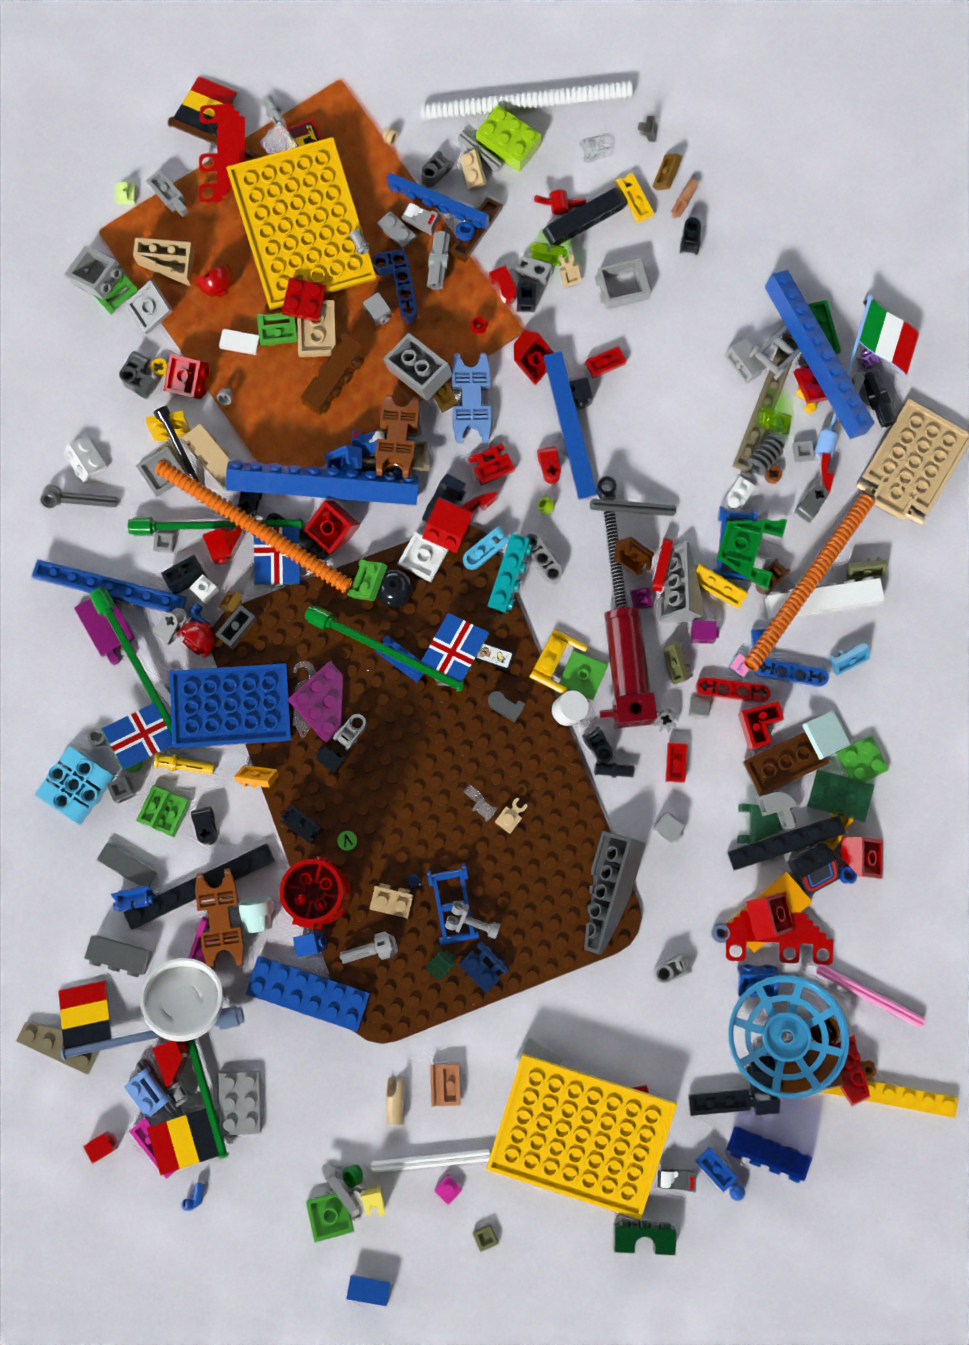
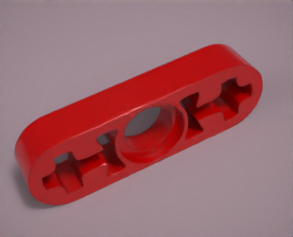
[651,538,673,592]

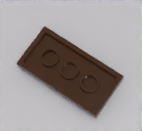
[742,732,829,797]

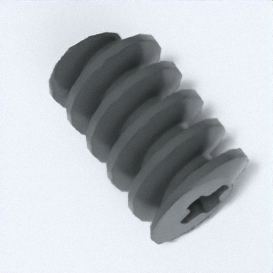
[748,434,785,476]

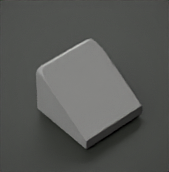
[688,697,710,718]

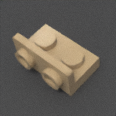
[370,883,414,918]

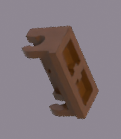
[614,537,654,576]

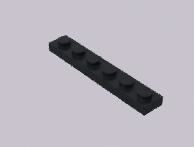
[727,815,846,871]

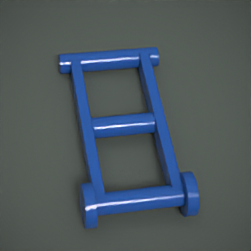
[713,506,758,581]
[427,864,479,945]

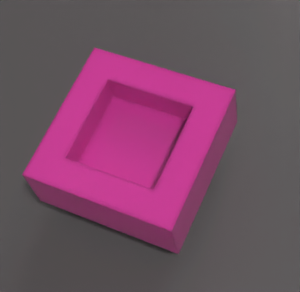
[434,1175,462,1205]

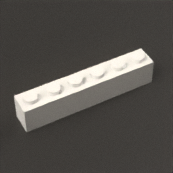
[765,577,885,621]

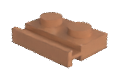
[430,1064,461,1107]

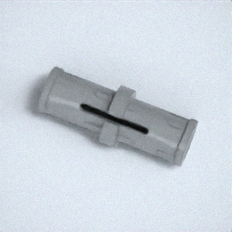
[261,95,286,128]

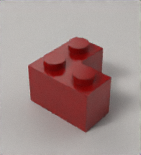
[738,701,784,751]

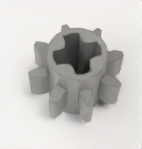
[654,709,677,733]

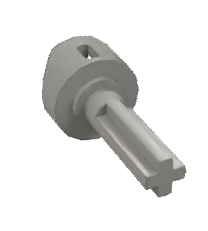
[340,931,398,964]

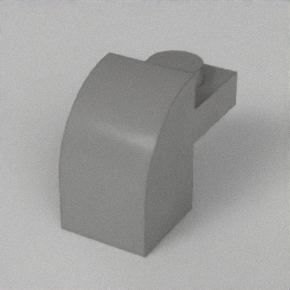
[757,792,797,830]

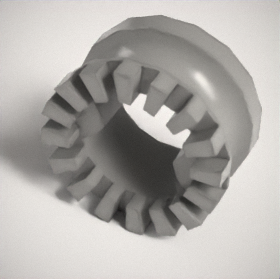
[87,728,106,746]

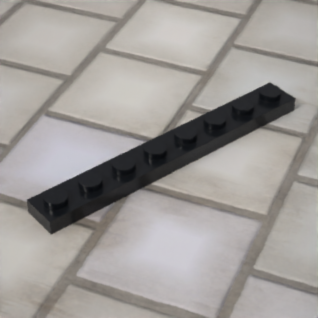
[123,843,275,930]

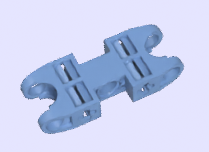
[451,353,491,443]

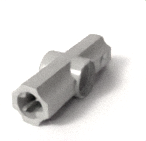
[427,231,450,290]

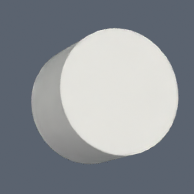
[552,691,589,726]

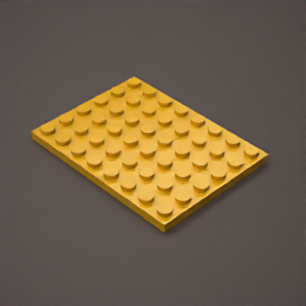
[226,137,376,310]
[486,1053,677,1220]

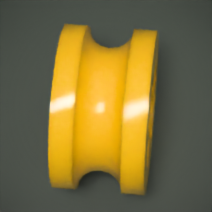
[150,358,168,377]

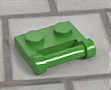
[92,273,139,315]
[257,313,298,346]
[347,559,387,601]

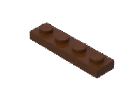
[449,197,502,263]

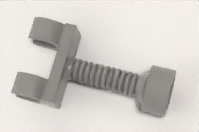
[445,901,500,939]

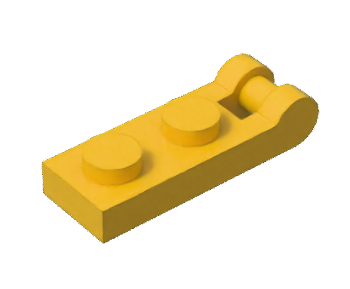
[615,172,654,224]

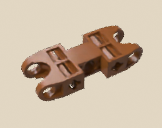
[375,395,420,478]
[195,868,244,970]

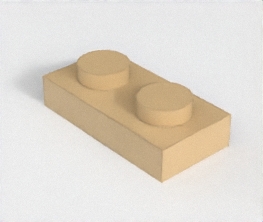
[460,149,487,192]

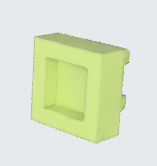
[115,182,136,204]

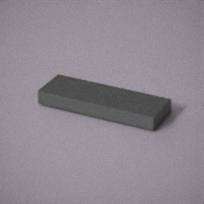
[96,843,157,886]

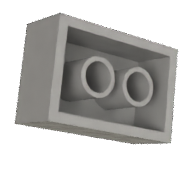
[383,333,453,401]

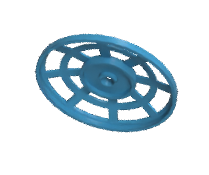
[728,975,849,1099]

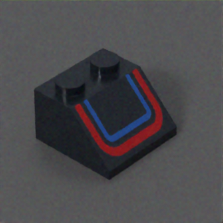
[787,843,840,896]

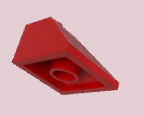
[514,330,554,385]
[840,837,883,879]

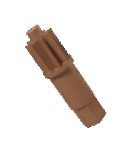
[671,179,699,219]

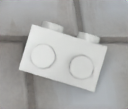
[64,437,107,483]

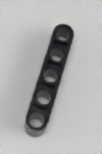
[542,187,628,248]

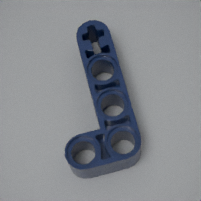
[372,250,418,324]

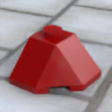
[202,527,245,565]

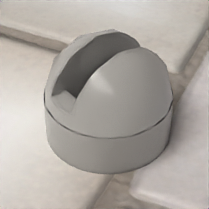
[217,388,233,405]

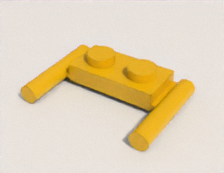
[530,629,588,694]

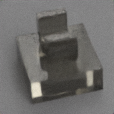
[637,116,658,142]

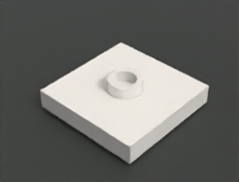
[398,531,449,582]

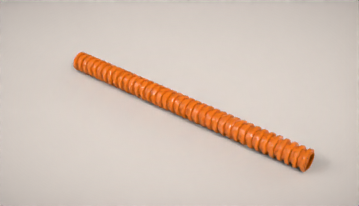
[155,459,352,593]
[743,494,875,671]

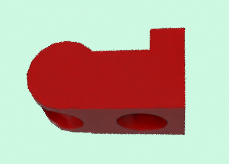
[489,265,517,305]

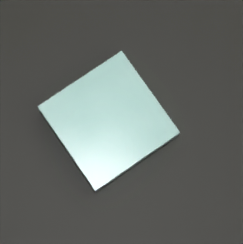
[802,711,851,759]

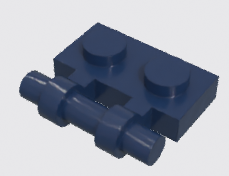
[459,941,510,993]

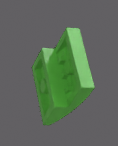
[136,785,191,837]

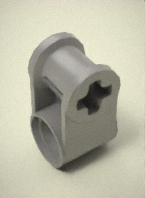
[153,608,187,645]
[333,714,368,751]
[653,953,693,983]

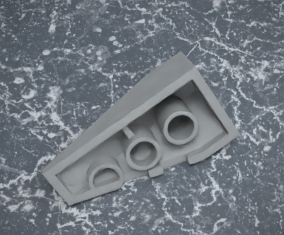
[658,541,703,622]

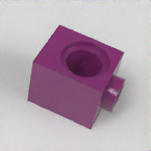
[691,621,720,644]

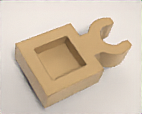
[559,252,582,288]
[495,798,527,834]

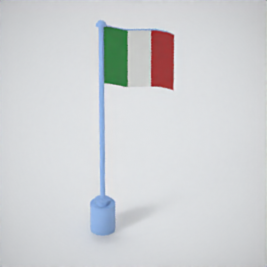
[814,295,919,458]

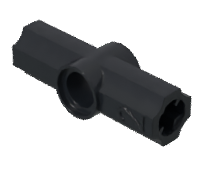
[863,371,897,428]

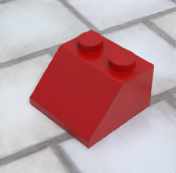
[422,497,474,553]
[303,500,361,555]
[746,891,795,940]
[152,1041,189,1087]

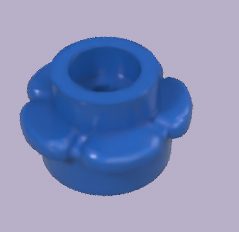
[839,865,858,884]

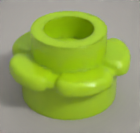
[537,497,555,515]

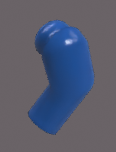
[189,603,211,625]
[181,1183,205,1211]

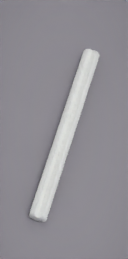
[371,1149,490,1173]

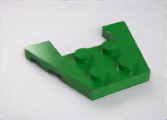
[716,519,787,590]

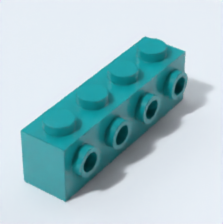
[488,533,533,614]

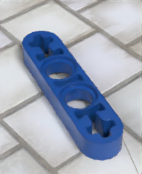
[754,659,829,687]

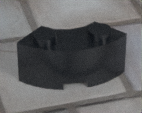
[422,474,466,522]
[745,1056,780,1115]

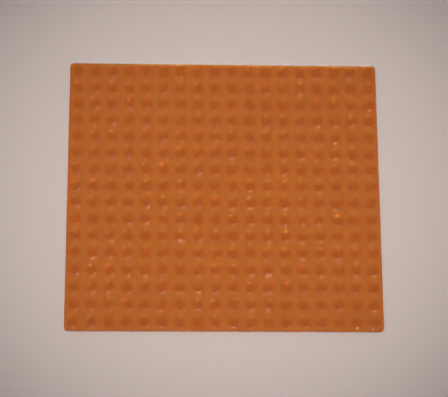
[99,80,523,468]

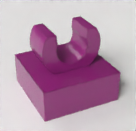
[630,587,653,609]

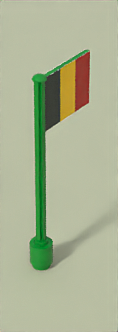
[147,1039,229,1176]

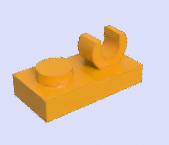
[234,765,279,789]

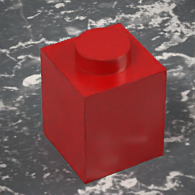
[83,1131,118,1164]

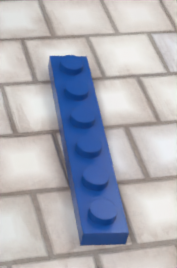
[386,173,489,229]

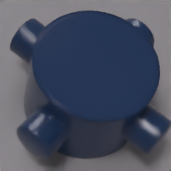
[405,872,422,889]

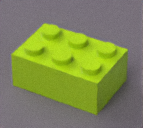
[476,105,542,172]

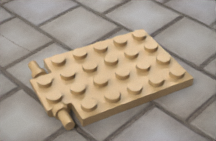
[856,399,969,525]

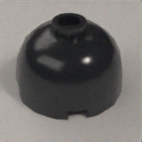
[377,569,413,608]

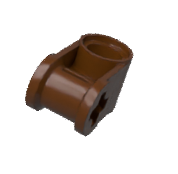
[755,558,790,595]

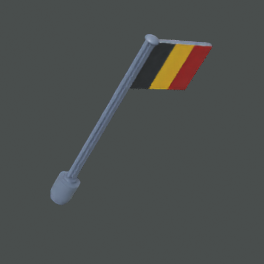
[58,980,245,1060]

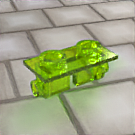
[529,242,568,266]

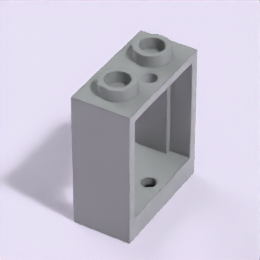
[64,245,125,300]
[595,258,651,309]

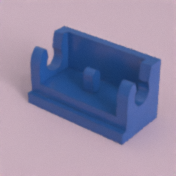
[325,445,362,471]
[346,1275,391,1307]

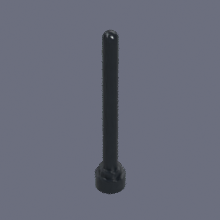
[153,406,200,482]

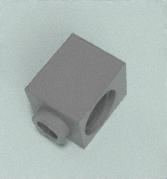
[363,292,392,327]
[653,812,685,843]

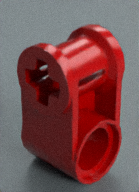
[537,446,561,484]

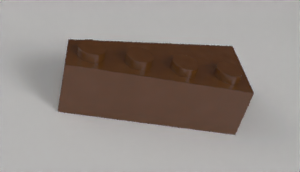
[300,332,365,416]

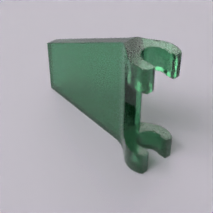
[737,803,791,844]

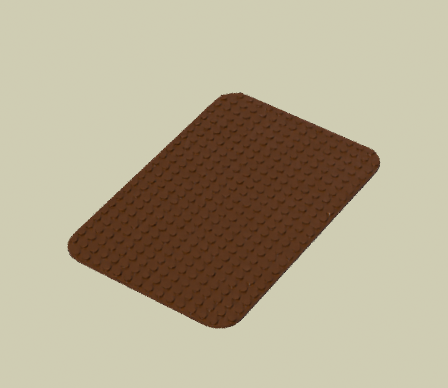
[212,525,642,1044]

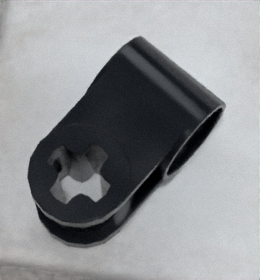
[679,217,701,255]
[237,491,263,518]
[582,726,613,764]
[191,806,218,845]

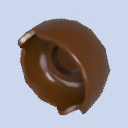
[810,1017,840,1046]

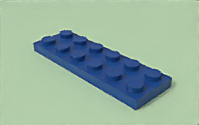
[245,956,371,1032]

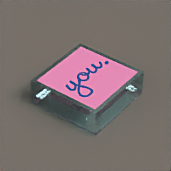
[728,652,750,679]

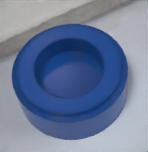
[456,221,475,241]

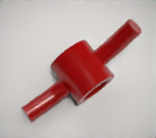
[534,189,586,215]

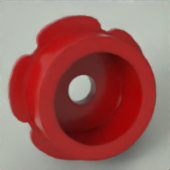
[470,317,488,334]

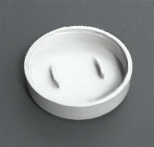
[140,958,223,1041]

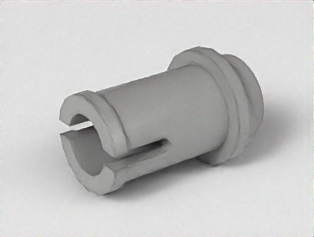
[350,229,370,255]

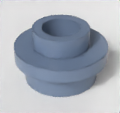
[711,923,730,943]

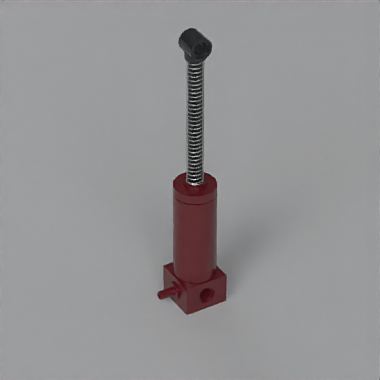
[596,476,657,729]

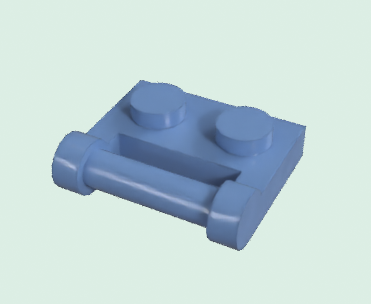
[124,1067,172,1119]

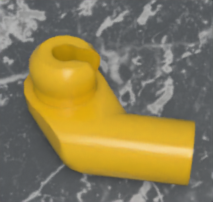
[796,388,817,414]

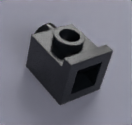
[516,282,536,312]
[569,377,593,409]
[315,745,347,775]

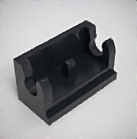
[161,555,208,594]
[280,804,323,845]

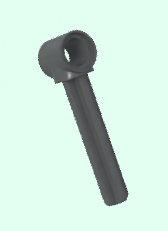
[40,484,118,508]

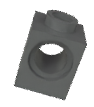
[106,776,137,804]

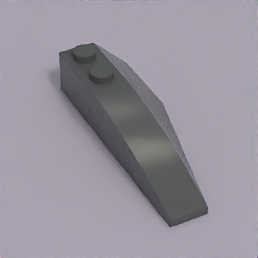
[584,831,646,955]

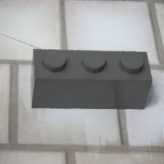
[84,935,152,977]

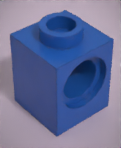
[293,931,326,957]

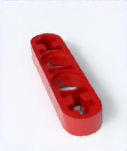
[695,677,771,703]

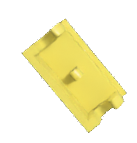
[360,1186,385,1216]

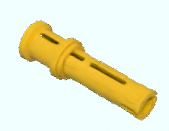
[154,752,215,775]

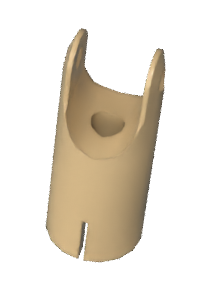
[386,1077,404,1125]

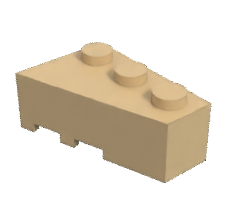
[133,238,195,286]
[182,423,230,490]

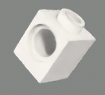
[190,574,220,605]

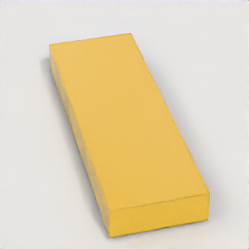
[696,564,749,609]

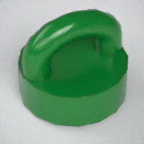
[342,1164,363,1188]

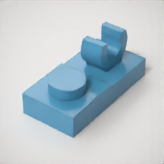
[830,642,870,676]

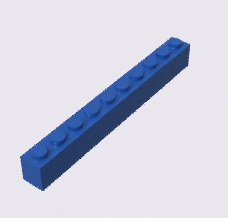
[765,270,875,439]
[226,460,418,505]

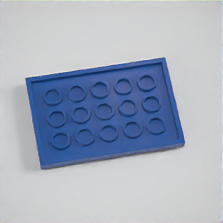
[169,664,291,749]

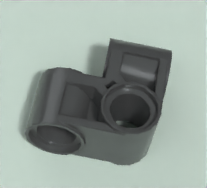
[119,351,157,399]

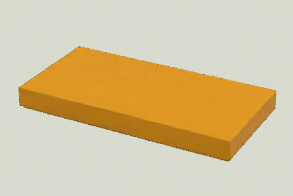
[727,872,812,953]

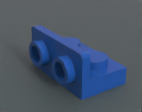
[737,964,779,997]

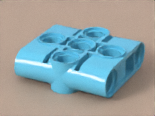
[35,746,115,825]

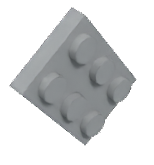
[219,1071,261,1135]

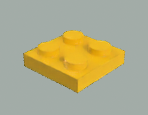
[145,410,191,441]

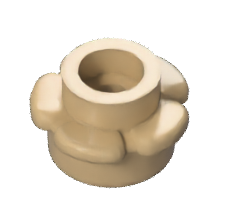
[382,127,399,145]

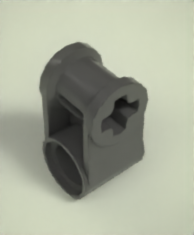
[421,151,454,187]
[794,486,828,523]

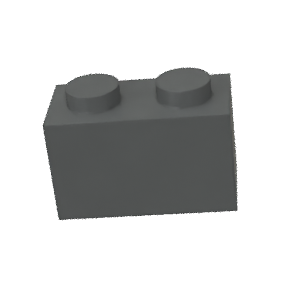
[215,605,257,650]

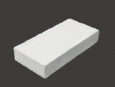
[219,329,260,355]

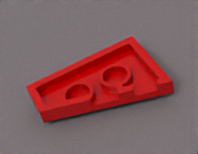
[834,1035,870,1107]

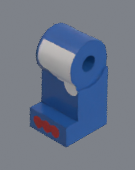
[352,430,387,455]

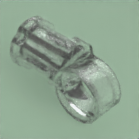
[463,784,498,822]

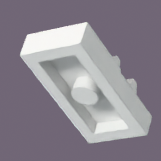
[721,476,756,512]

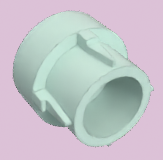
[238,897,274,933]

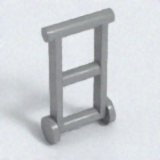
[749,325,801,380]

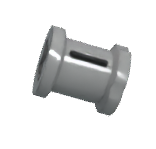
[167,1079,193,1106]

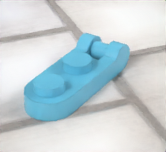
[463,526,510,570]

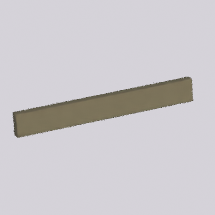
[732,333,798,473]

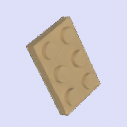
[297,300,336,357]

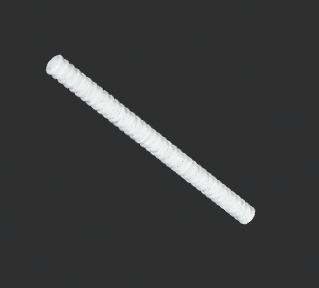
[420,81,633,121]

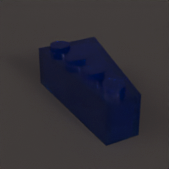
[726,1126,813,1183]

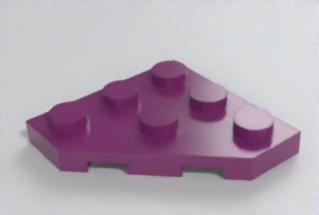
[287,661,343,743]

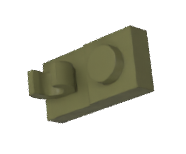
[846,557,888,581]
[662,642,693,685]

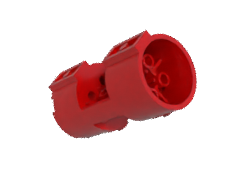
[279,856,352,930]

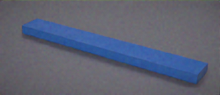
[543,352,597,500]
[31,559,187,613]

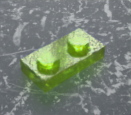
[756,407,792,434]

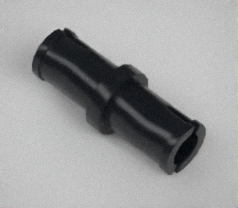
[594,763,634,778]

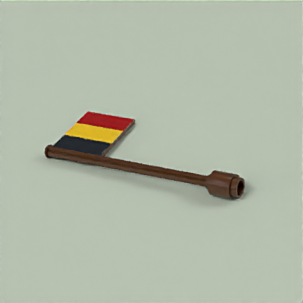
[167,76,263,160]

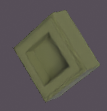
[472,1223,499,1252]

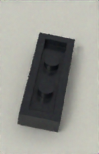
[688,1089,751,1116]

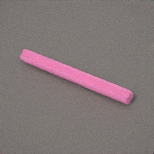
[816,964,925,1027]

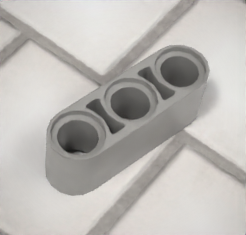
[525,534,562,585]

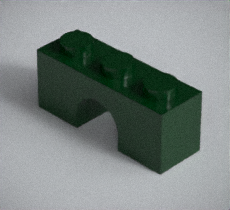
[613,1220,676,1255]

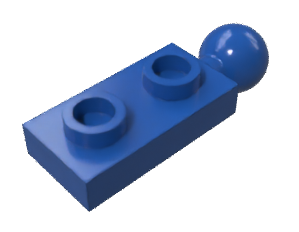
[695,1147,745,1201]

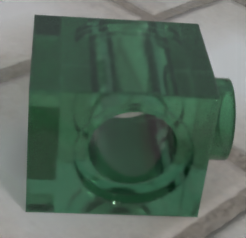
[425,950,456,981]

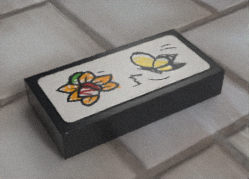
[475,643,515,671]

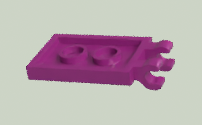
[74,599,137,666]

